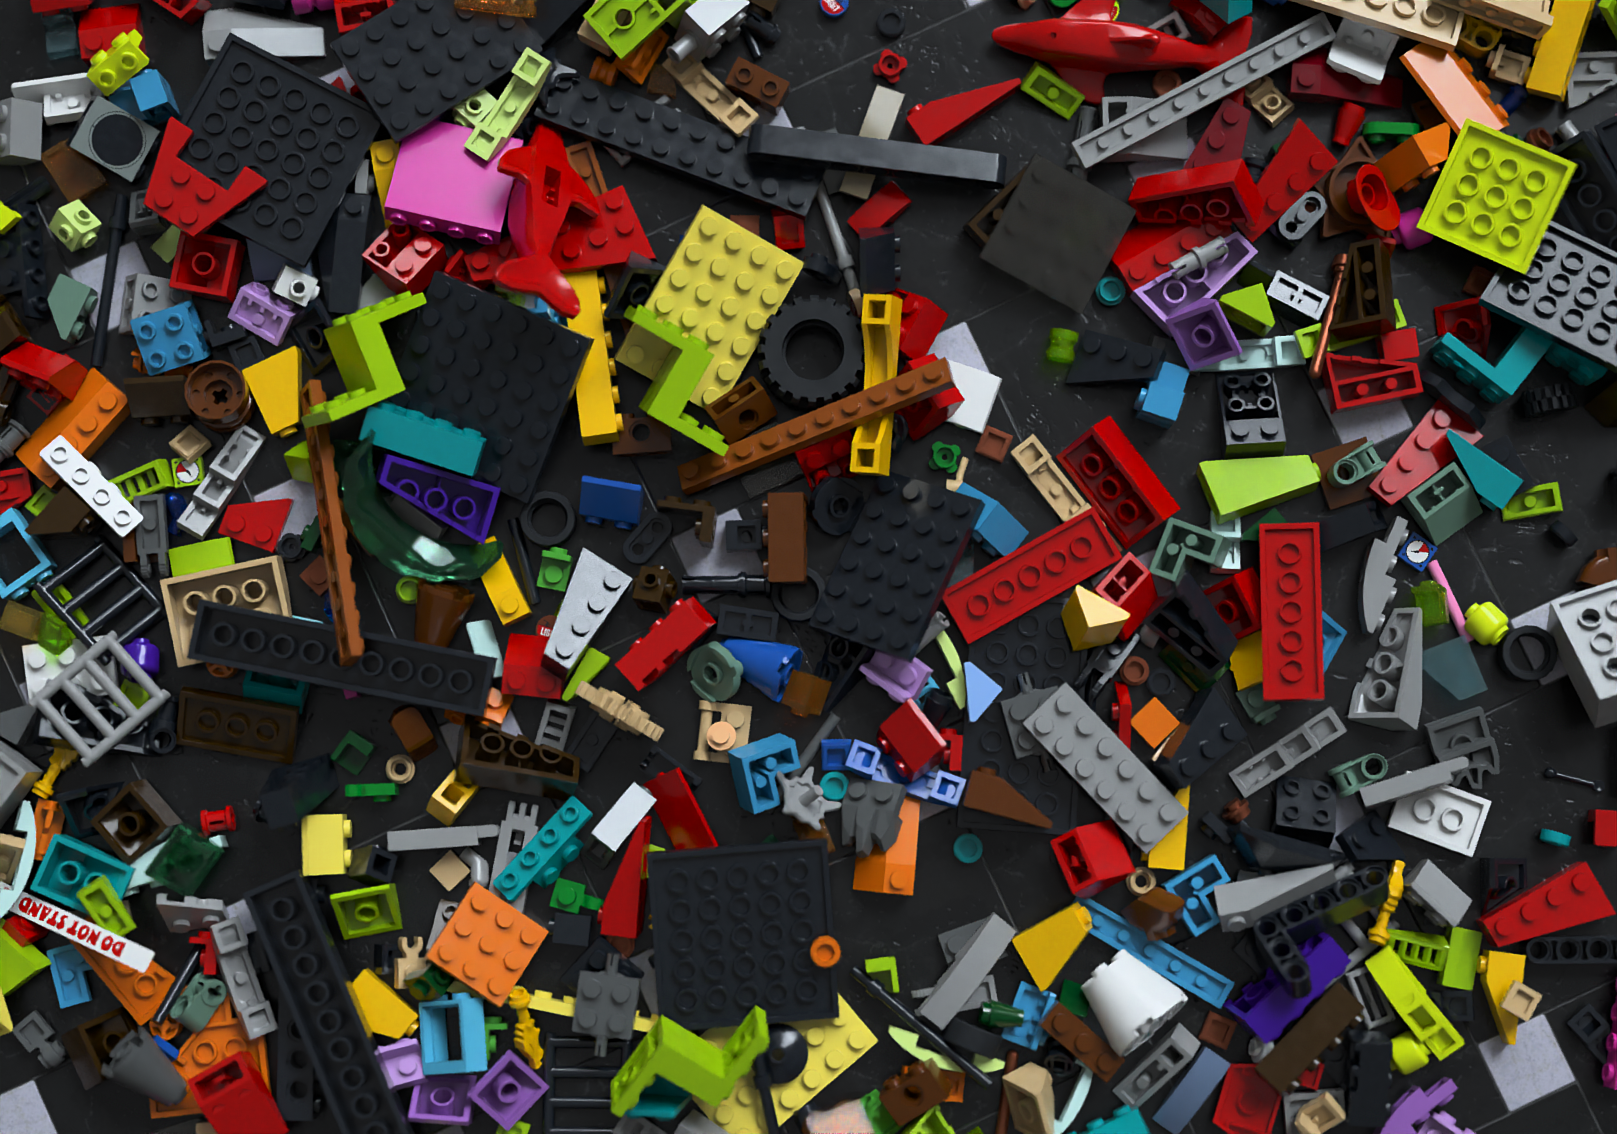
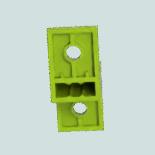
[583,0,697,61]
[301,290,427,428]
[623,304,730,457]
[611,1005,769,1117]

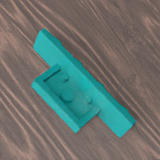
[493,796,593,902]

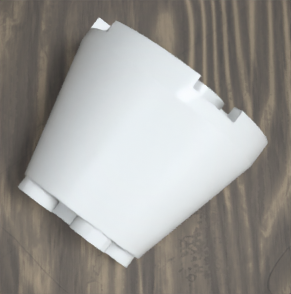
[1081,949,1188,1057]

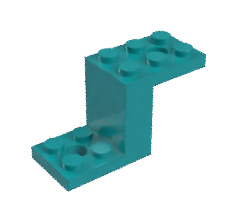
[1429,326,1608,404]

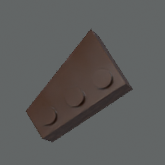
[762,492,809,584]

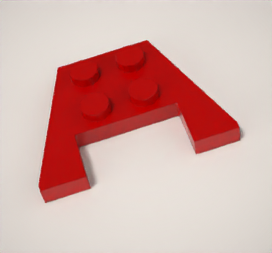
[143,116,268,239]
[1212,1063,1325,1134]

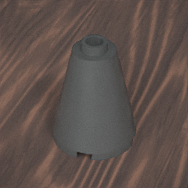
[101,1026,187,1106]

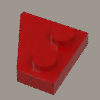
[218,498,294,553]
[1111,681,1132,750]

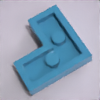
[46,944,93,1008]

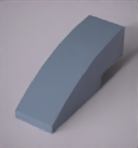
[1151,1045,1231,1134]

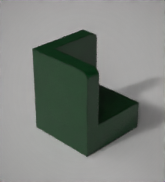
[329,730,378,775]

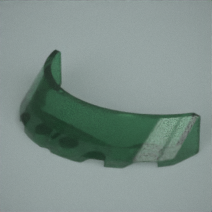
[343,428,504,583]

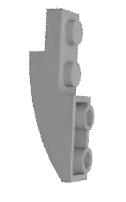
[1358,516,1409,635]

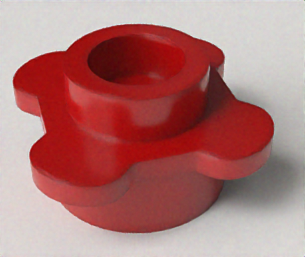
[873,49,907,83]

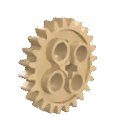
[574,681,664,742]

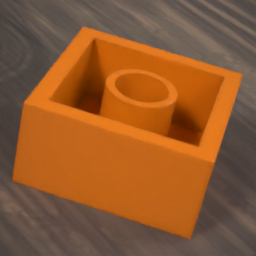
[1131,697,1180,749]

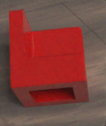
[1375,328,1420,361]
[1588,809,1617,847]

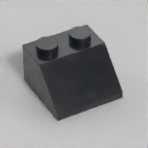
[859,227,901,297]

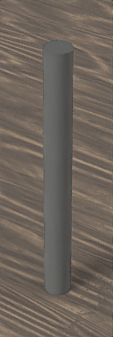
[766,712,841,815]

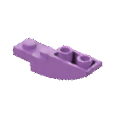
[1373,1076,1458,1134]

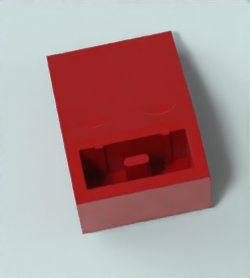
[187,1051,289,1134]

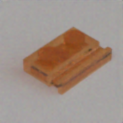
[41,138,108,203]

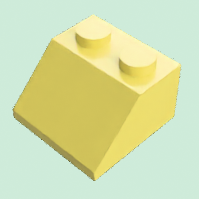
[301,814,353,876]

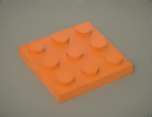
[424,882,549,1008]

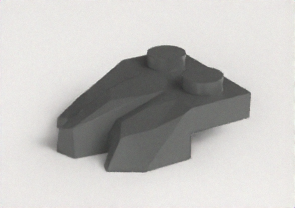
[1424,706,1499,789]
[841,777,907,859]

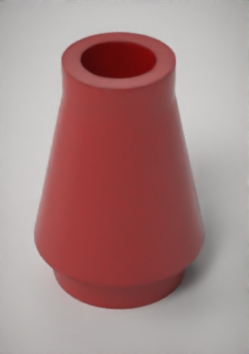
[1332,102,1366,147]

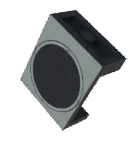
[65,95,160,182]

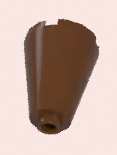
[414,578,475,648]

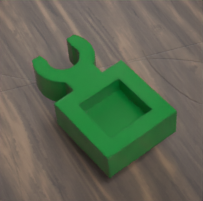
[345,783,399,802]

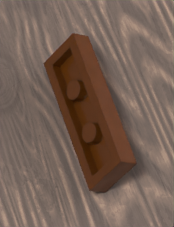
[1037,1001,1126,1083]

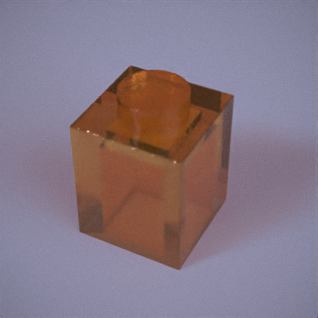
[781,669,832,718]

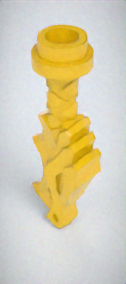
[31,747,80,800]
[1367,860,1405,946]
[508,988,544,1069]

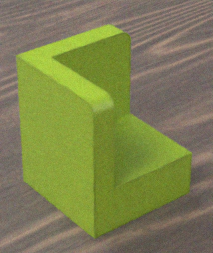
[283,440,336,483]
[865,956,900,993]

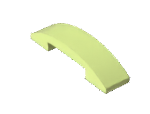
[464,47,552,162]
[934,630,966,711]
[888,1025,1005,1072]

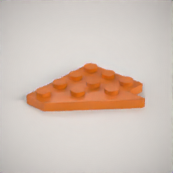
[149,993,271,1119]

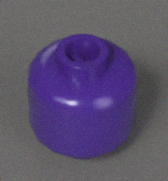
[120,638,160,684]

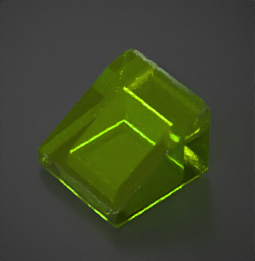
[38,612,73,656]

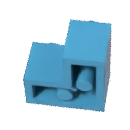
[108,69,181,126]
[1133,361,1190,429]
[956,482,1029,558]
[727,733,801,814]
[1160,854,1230,937]

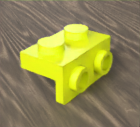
[86,29,149,96]

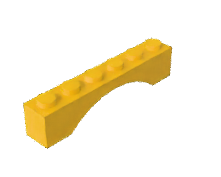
[850,294,902,476]

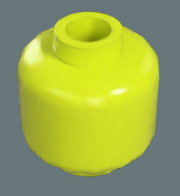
[1464,602,1509,646]
[1390,1030,1431,1075]

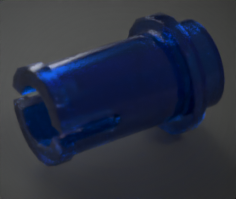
[1498,84,1529,120]

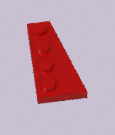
[1232,118,1338,243]

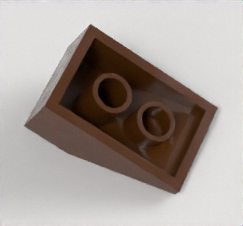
[961,766,1053,829]

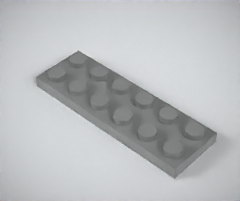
[1021,682,1189,854]

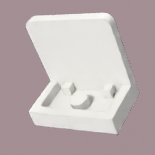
[1326,17,1400,85]

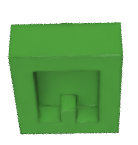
[537,547,573,593]
[484,1016,509,1060]
[854,1089,906,1134]

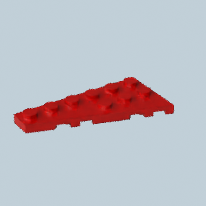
[463,185,658,285]

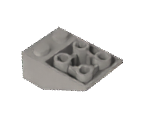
[1099,96,1188,162]

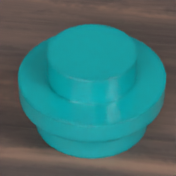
[1096,276,1125,306]

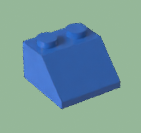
[579,476,645,530]

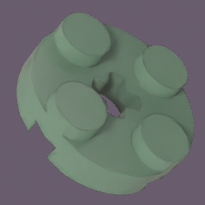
[687,641,744,702]

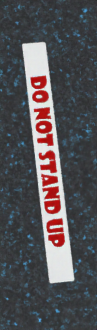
[0,881,155,973]

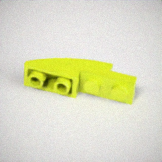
[1365,945,1464,1061]

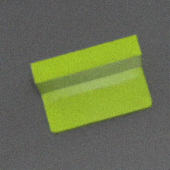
[1436,926,1482,990]

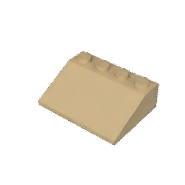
[160,555,292,667]

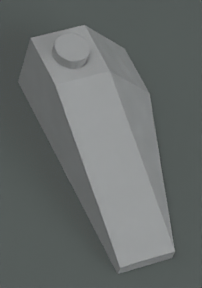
[202,8,326,67]

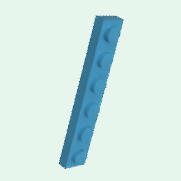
[1072,896,1235,1009]

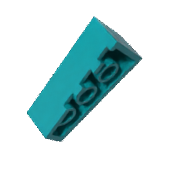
[359,400,487,477]

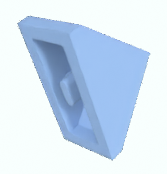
[963,662,1002,723]

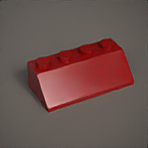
[1100,220,1233,297]
[1056,415,1181,550]

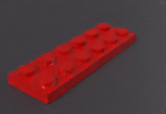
[942,506,1123,645]
[1259,522,1324,702]

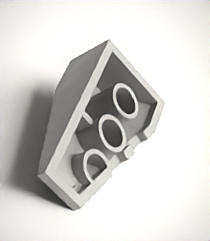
[1348,607,1423,731]
[1214,863,1336,932]

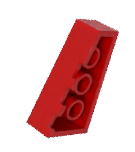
[1128,158,1264,226]

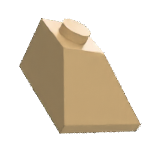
[1002,1062,1054,1134]

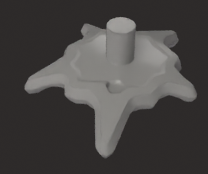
[776,767,842,831]

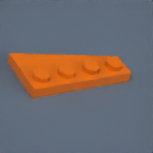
[67,915,187,1026]

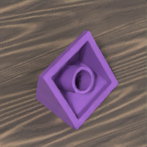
[1165,297,1243,371]
[467,1050,549,1131]
[408,1074,477,1126]

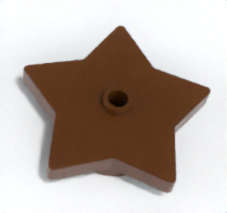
[1311,136,1404,239]

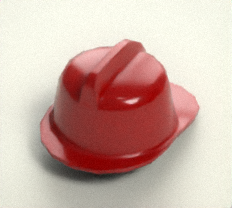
[1346,164,1401,231]

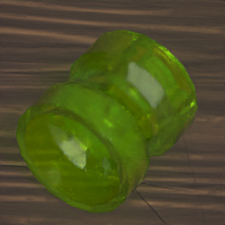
[1045,328,1079,363]

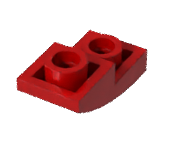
[847,181,913,234]

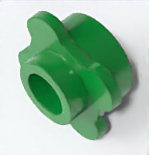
[929,441,961,473]

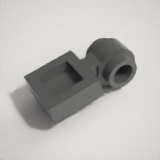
[12,1010,68,1069]

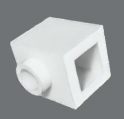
[272,263,320,307]

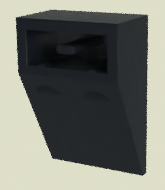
[1216,370,1286,460]

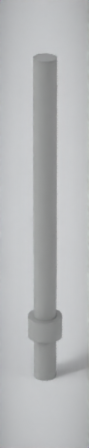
[797,126,860,290]

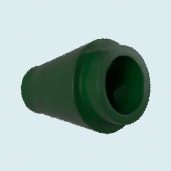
[979,999,1024,1029]

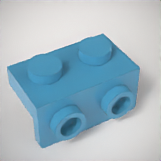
[1001,981,1059,1051]

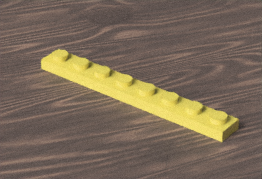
[446,979,659,1032]

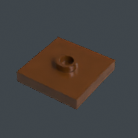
[1309,437,1379,511]

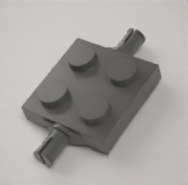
[999,672,1058,773]
[572,953,641,1057]

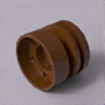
[184,360,255,433]

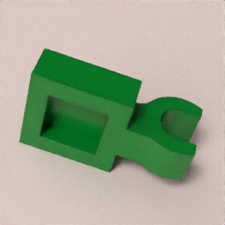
[549,877,604,914]

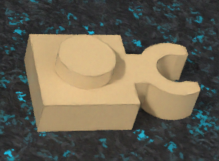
[394,936,427,989]

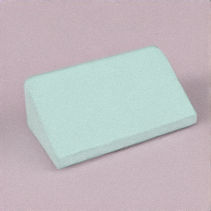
[466,620,504,680]

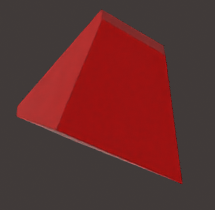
[1434,296,1491,360]

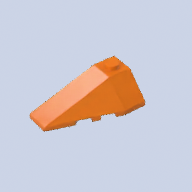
[853,795,920,895]

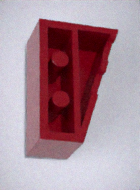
[1183,97,1251,169]

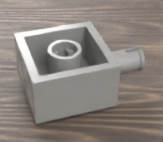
[667,0,750,64]

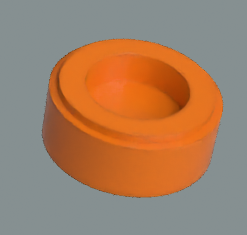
[810,936,841,968]

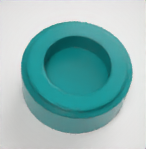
[820,771,849,801]
[1539,829,1571,848]
[953,833,983,863]

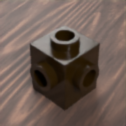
[632,565,677,614]

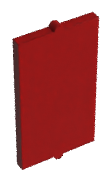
[642,767,719,850]

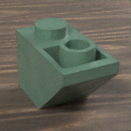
[47,273,98,345]

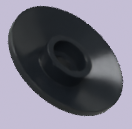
[751,1023,808,1084]

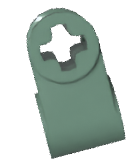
[1327,440,1387,489]
[1327,753,1388,799]
[170,972,227,1033]

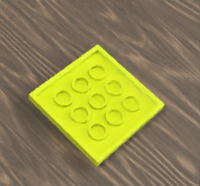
[1416,118,1578,275]

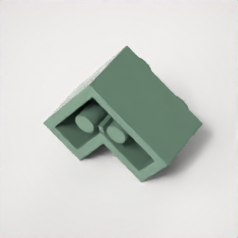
[1149,517,1232,582]

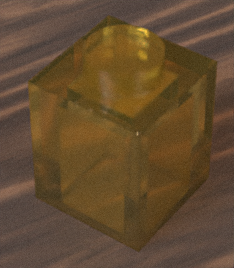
[0,600,49,642]

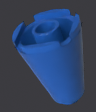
[720,636,803,703]

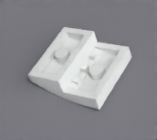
[946,360,1002,434]

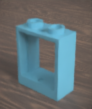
[0,507,58,601]
[419,992,487,1075]

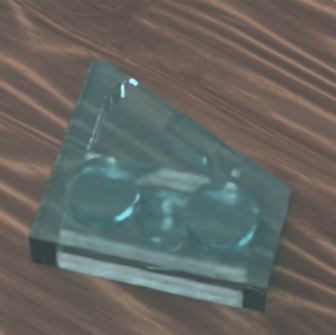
[1422,635,1488,700]

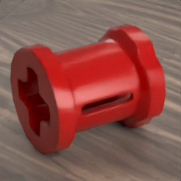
[200,805,236,836]

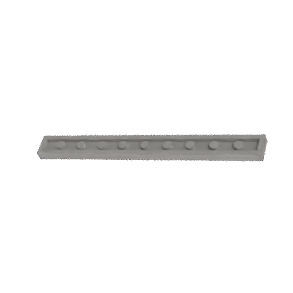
[1070,12,1337,171]

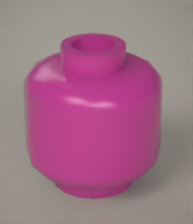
[1392,207,1433,250]

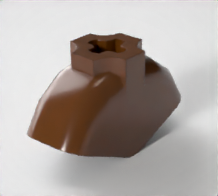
[1575,547,1617,588]
[388,704,438,762]
[1120,887,1185,941]

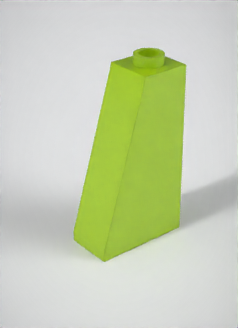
[1196,455,1321,525]
[0,917,52,997]

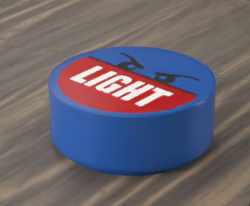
[820,0,849,18]

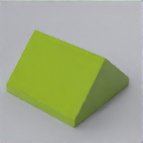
[1218,283,1275,337]
[330,883,403,940]

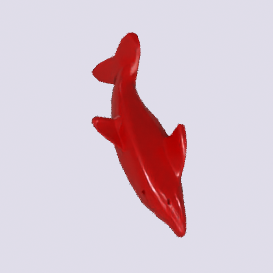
[991,0,1253,106]
[492,122,600,320]

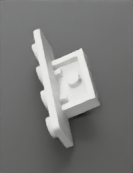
[11,72,132,125]
[39,435,143,538]

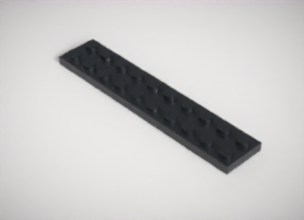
[534,75,826,221]

